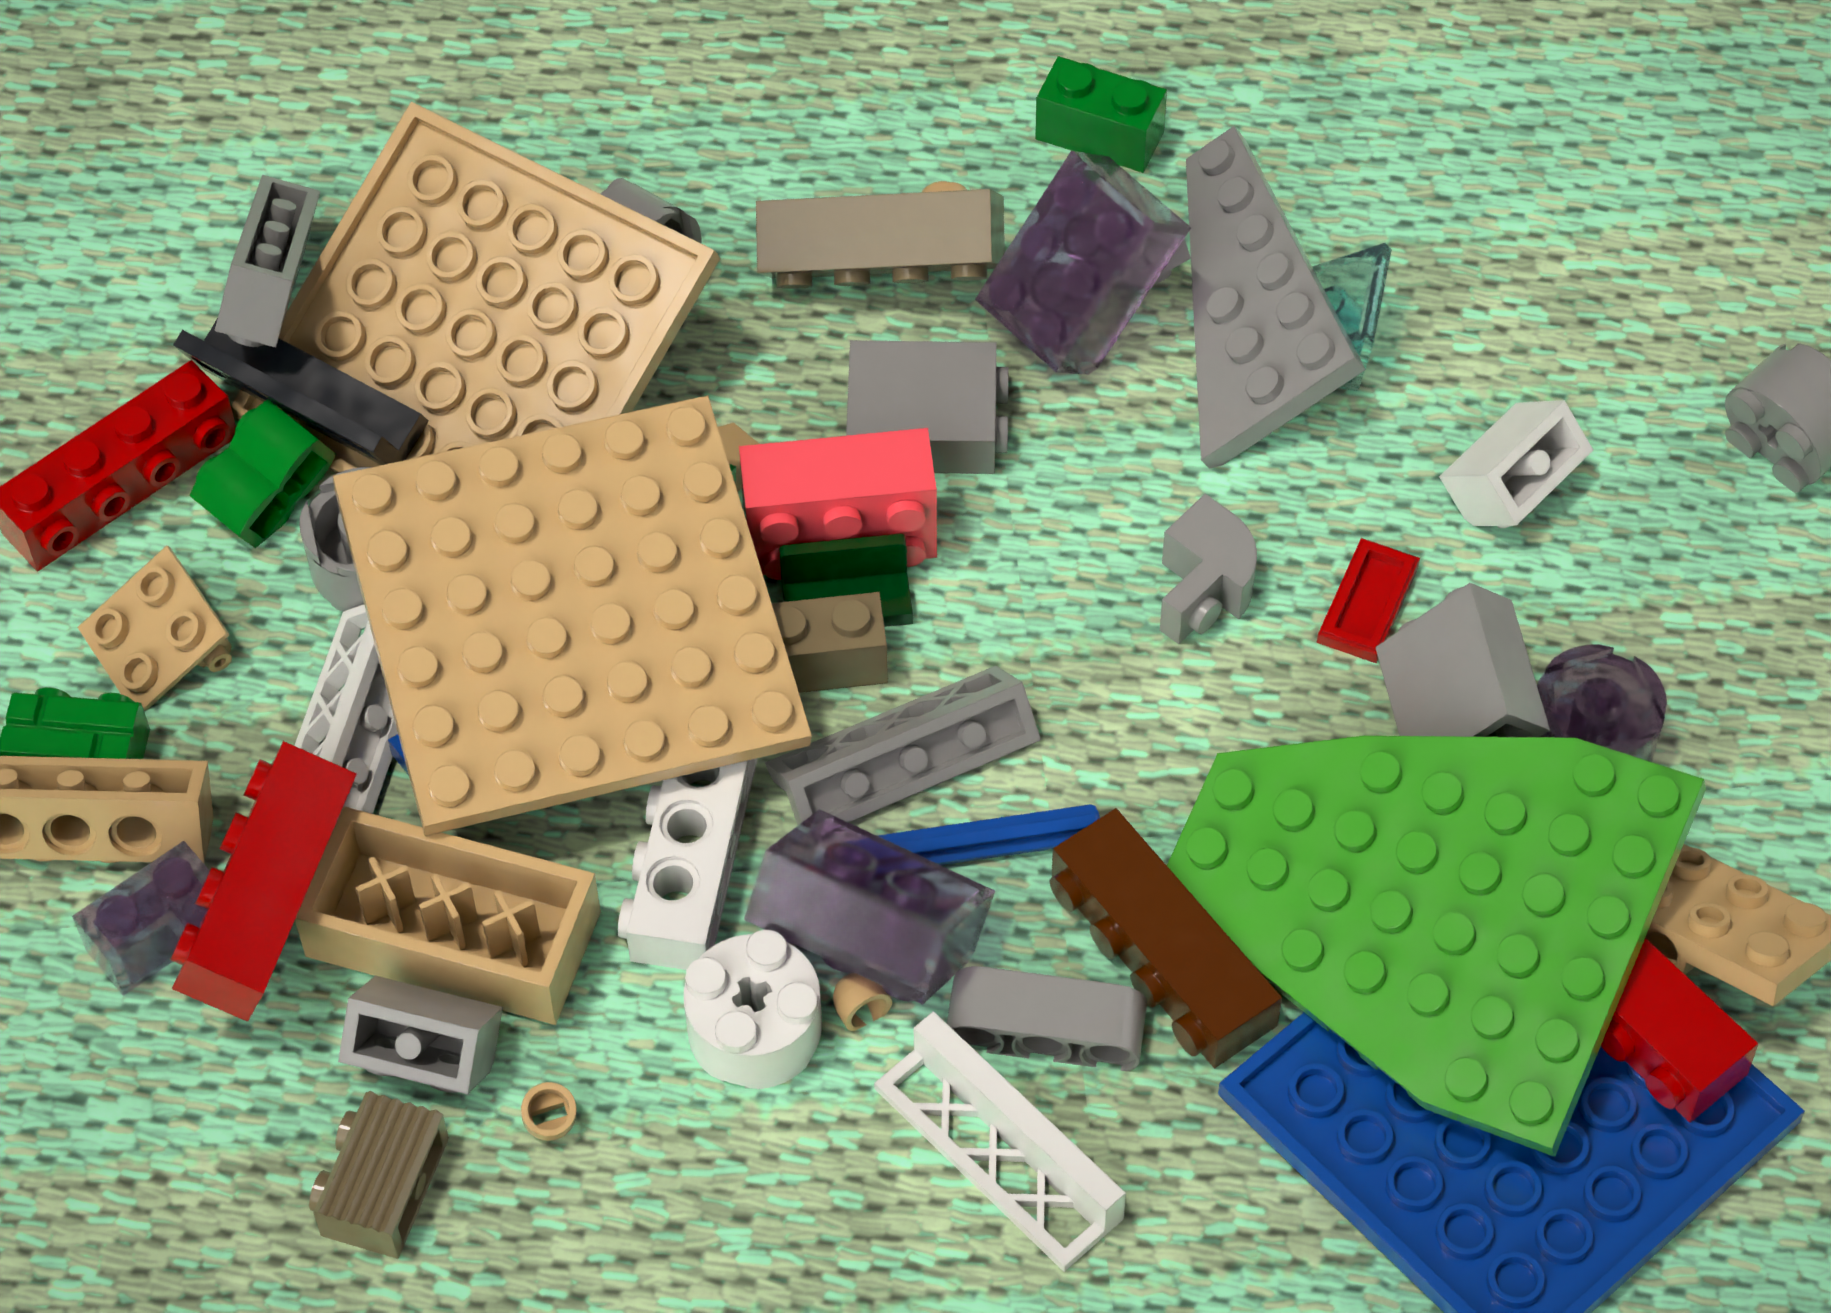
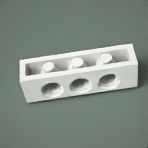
[618,758,758,970]

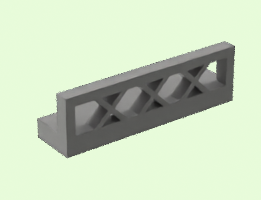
[765,666,1041,839]

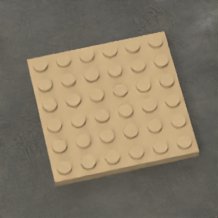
[231,101,721,473]
[333,395,812,836]

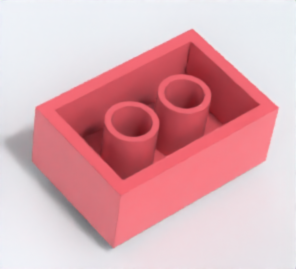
[739,428,937,580]

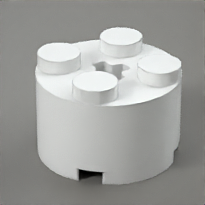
[684,930,822,1089]

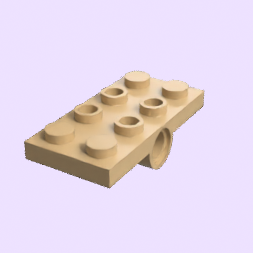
[1645,844,1831,1006]

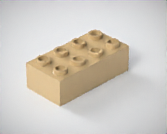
[295,806,601,1025]

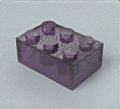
[975,151,1191,375]
[744,809,995,1005]

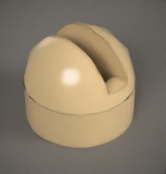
[833,971,892,1031]
[521,1082,577,1141]

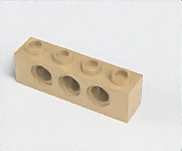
[0,756,213,865]

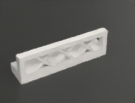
[294,604,398,830]
[874,1011,1126,1272]

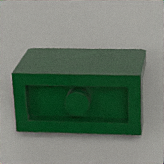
[779,534,913,627]

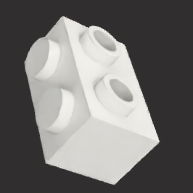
[1439,400,1593,528]

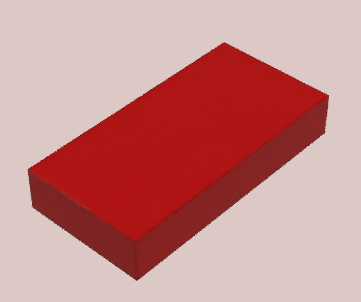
[1317,538,1420,663]

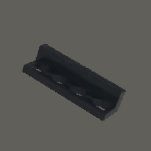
[173,318,429,465]

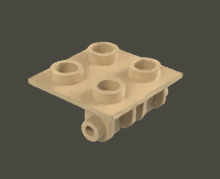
[77,545,232,711]

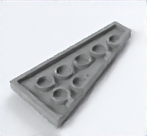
[1186,126,1366,469]

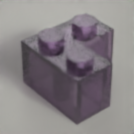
[72,841,210,996]

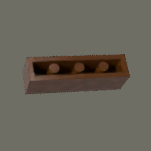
[1049,808,1282,1069]

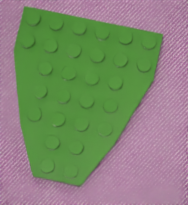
[1167,736,1706,1157]

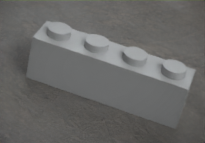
[215,175,320,348]

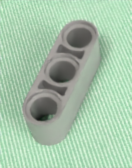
[946,966,1148,1072]

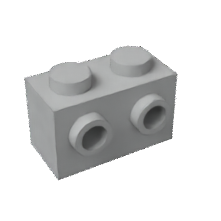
[338,975,503,1095]

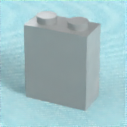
[846,340,1008,474]
[1375,583,1550,737]

